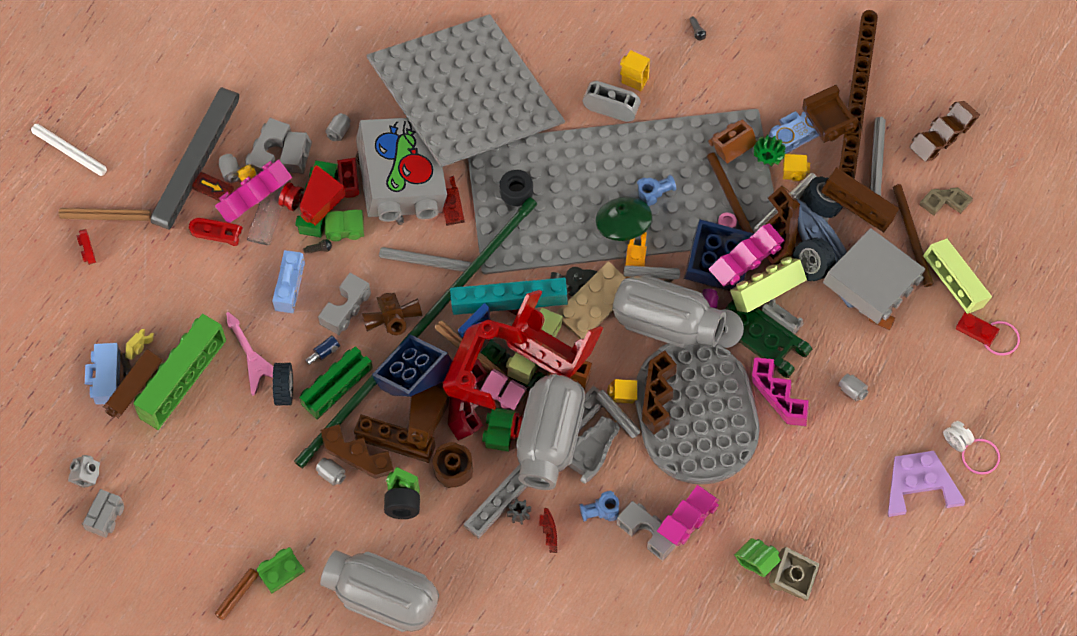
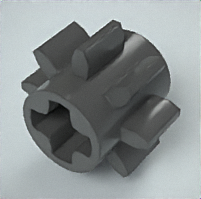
[507,499,531,525]

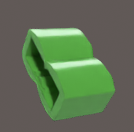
[325,210,364,241]
[734,538,781,577]

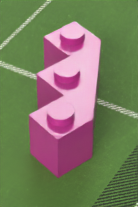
[215,160,292,223]
[709,223,785,286]
[752,357,809,426]
[657,485,719,546]

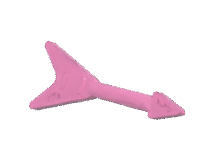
[226,312,273,396]

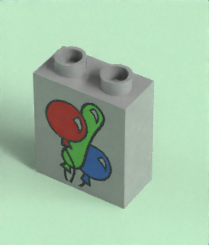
[356,118,447,222]

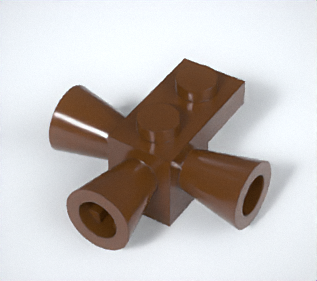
[362,293,423,336]

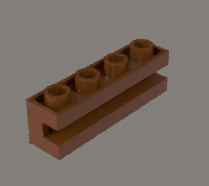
[820,167,899,233]
[354,414,436,463]

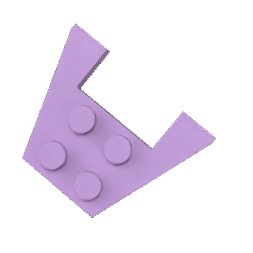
[888,451,965,517]

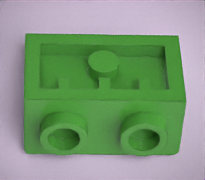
[386,467,420,493]
[256,547,305,594]

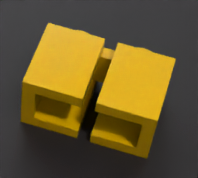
[620,50,650,92]

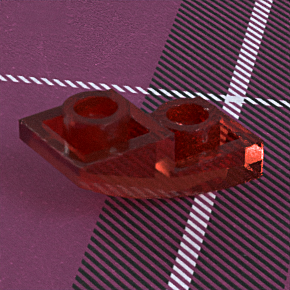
[539,508,558,553]

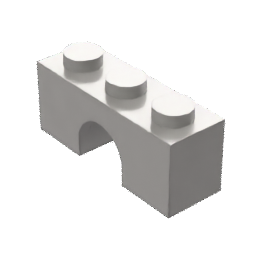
[245,118,291,175]
[318,273,371,335]
[617,501,676,561]

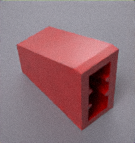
[300,165,346,226]

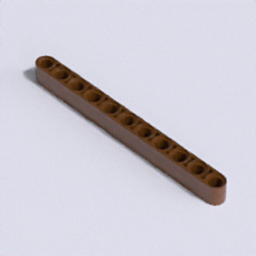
[839,10,878,179]

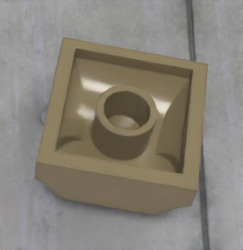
[769,547,820,601]

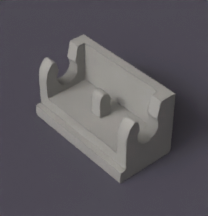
[280,132,312,174]
[762,299,804,334]

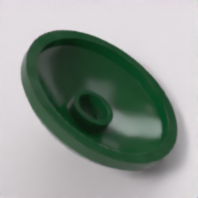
[596,197,652,241]

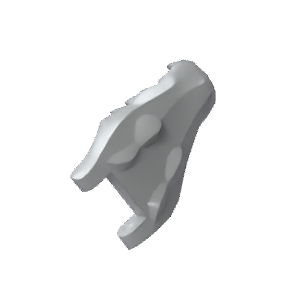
[569,416,620,484]

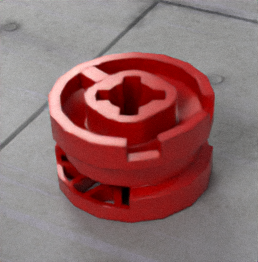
[278,182,304,212]
[510,413,523,440]

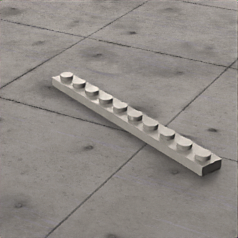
[464,386,603,539]

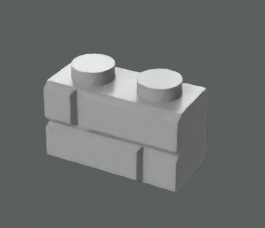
[82,489,124,538]

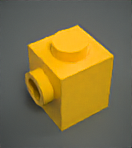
[783,154,810,182]
[607,379,637,404]

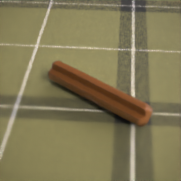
[215,568,258,620]

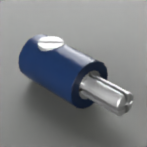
[306,335,340,365]

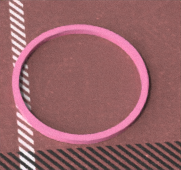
[984,321,1020,356]
[962,439,1000,475]

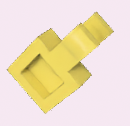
[125,329,154,360]

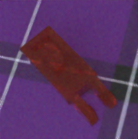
[443,176,465,226]

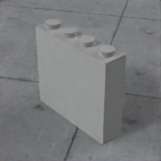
[823,228,925,324]

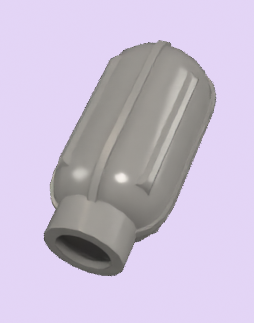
[612,275,726,348]
[516,374,585,490]
[320,550,439,632]

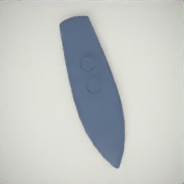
[796,199,854,308]

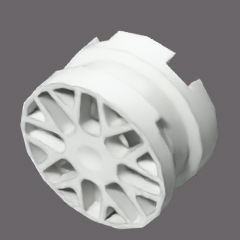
[943,421,974,452]

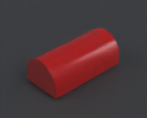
[337,157,360,198]

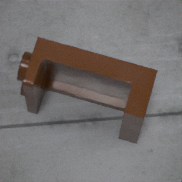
[802,85,858,143]

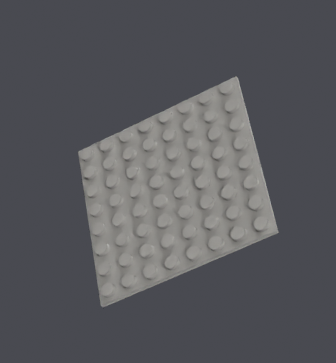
[366,14,565,167]

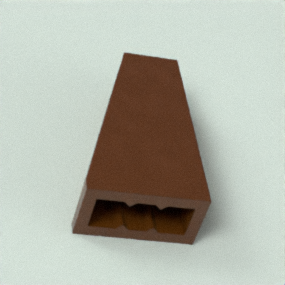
[103,349,163,419]
[407,386,450,447]

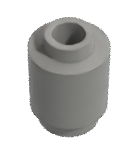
[326,113,351,141]
[218,154,240,183]
[839,374,869,401]
[316,458,346,486]

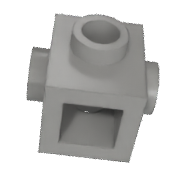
[68,455,100,488]

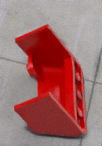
[506,290,603,378]
[443,320,524,410]

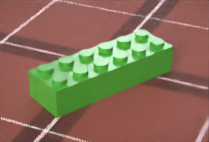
[133,313,226,430]

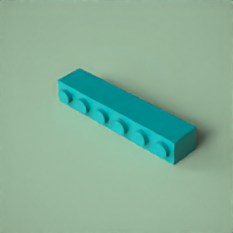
[450,278,568,315]

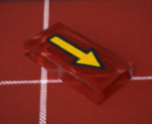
[192,172,234,201]

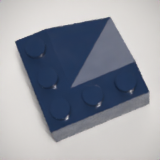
[684,219,754,291]
[372,334,453,397]

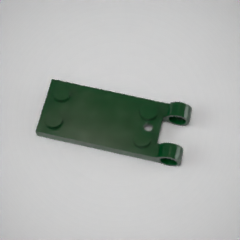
[723,300,813,378]

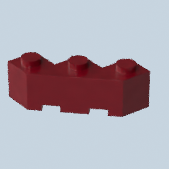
[448,359,488,441]

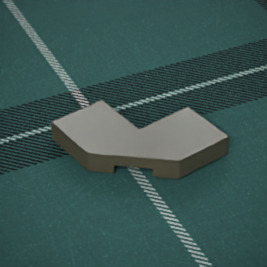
[920,188,973,216]

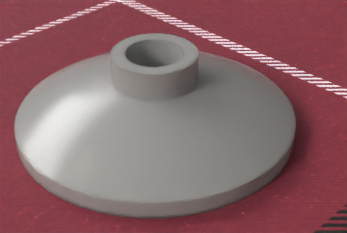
[717,309,743,348]

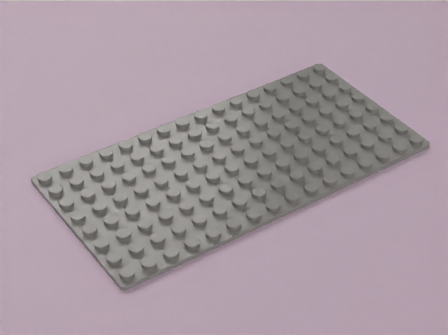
[468,109,775,274]

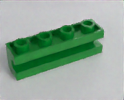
[299,346,373,420]

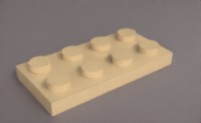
[556,261,626,339]

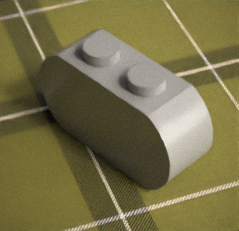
[582,81,641,122]

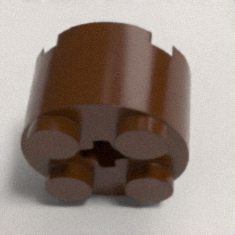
[433,442,473,488]

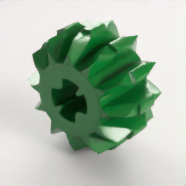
[754,134,786,167]

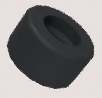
[499,170,533,206]
[384,488,420,519]

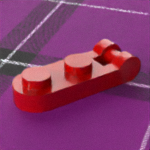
[189,218,243,246]

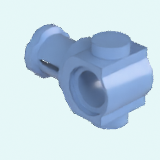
[637,174,676,206]
[579,491,619,522]

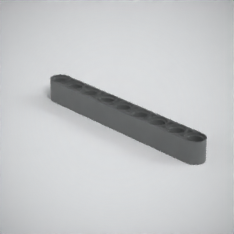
[151,87,240,230]

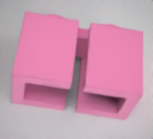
[480,369,527,410]

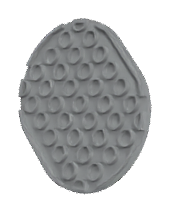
[635,342,759,484]

